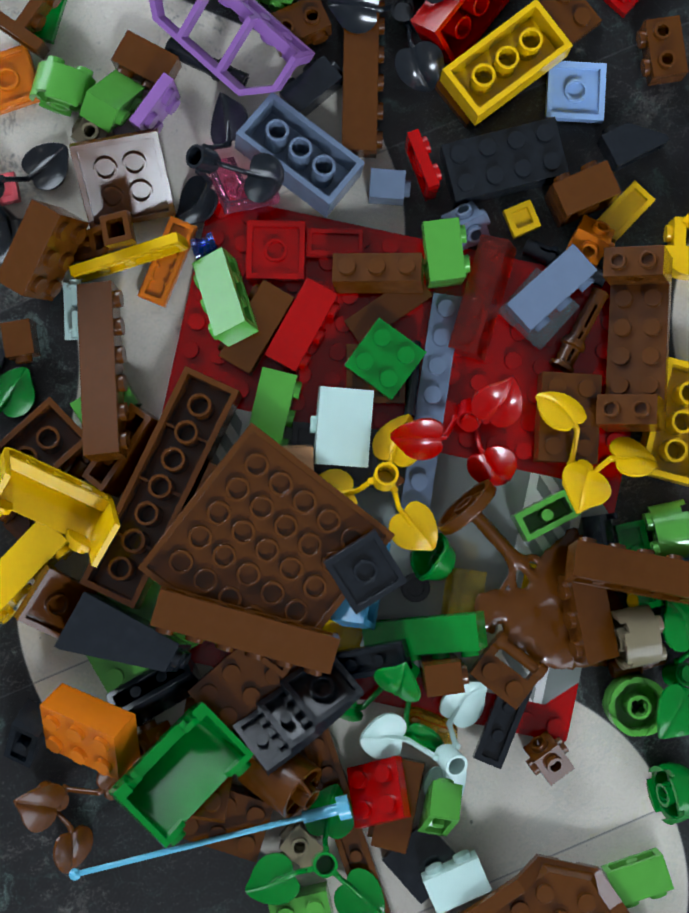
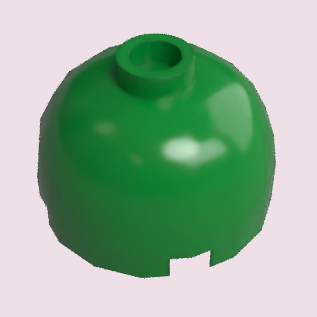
[646,762,689,825]

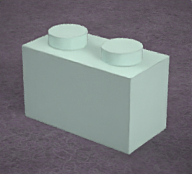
[421,849,492,913]

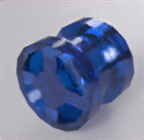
[190,232,218,261]

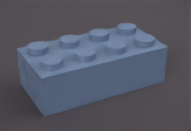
[235,93,365,218]

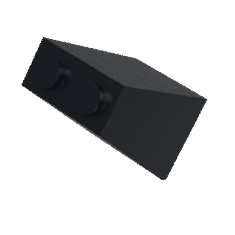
[54,592,192,672]

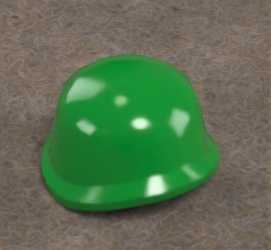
[410,532,456,581]

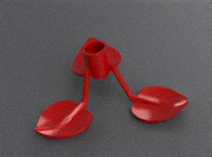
[390,376,523,486]

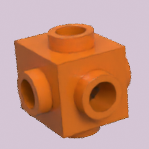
[566,214,616,266]

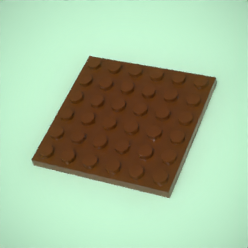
[138,422,395,678]

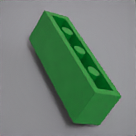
[362,611,488,661]

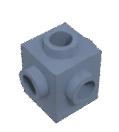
[441,201,490,250]

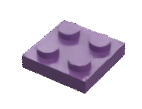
[129,73,180,134]

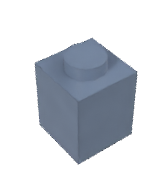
[369,168,411,206]

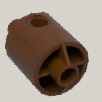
[238,752,322,818]

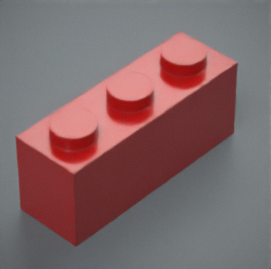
[264,277,341,374]

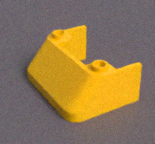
[0,447,120,568]

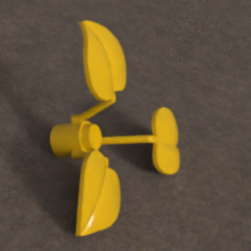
[535,392,657,514]
[319,414,438,551]

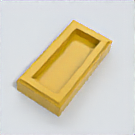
[597,180,656,243]

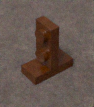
[0,0,62,60]

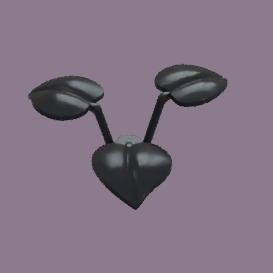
[328,0,444,92]
[175,92,284,224]
[0,142,69,264]

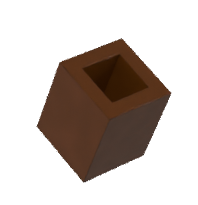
[0,318,41,364]

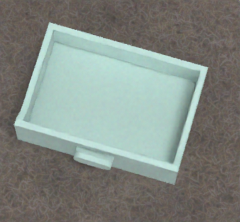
[309,386,374,468]

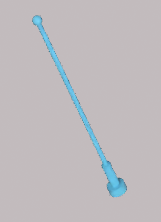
[69,794,353,881]

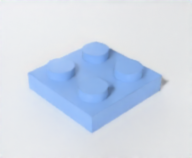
[545,61,607,124]

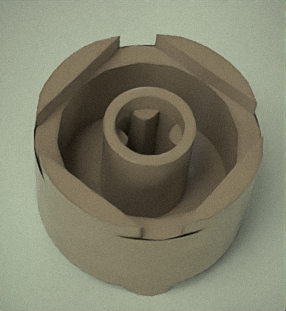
[611,604,667,670]

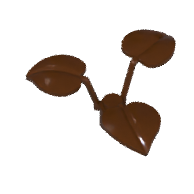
[13,762,136,874]

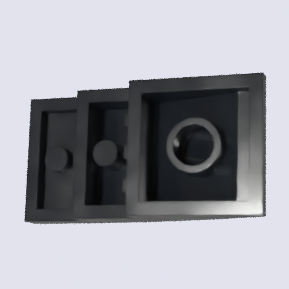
[232,657,364,776]

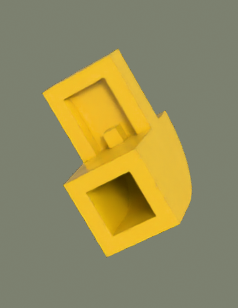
[663,216,689,280]

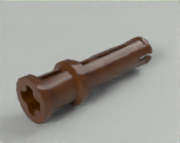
[549,287,609,373]

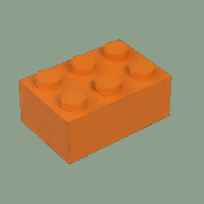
[39,683,140,780]

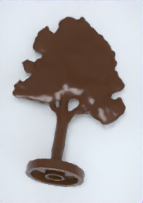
[437,479,623,670]

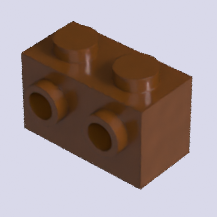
[271,0,332,57]
[636,15,688,86]

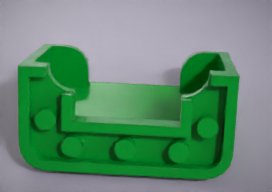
[108,702,254,848]

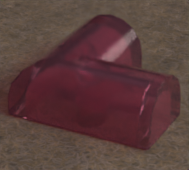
[208,157,280,214]

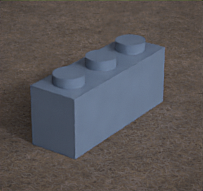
[505,244,597,333]

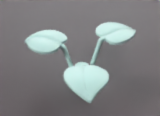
[359,680,487,795]

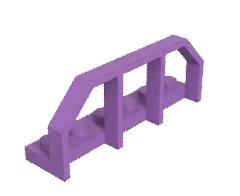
[149,0,315,96]

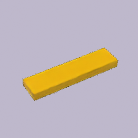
[69,232,189,282]

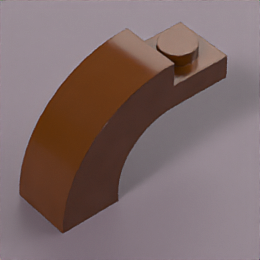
[73,210,137,265]

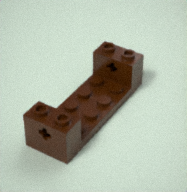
[596,245,673,432]

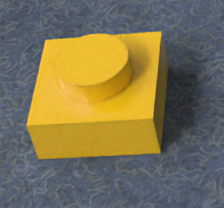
[502,199,541,239]

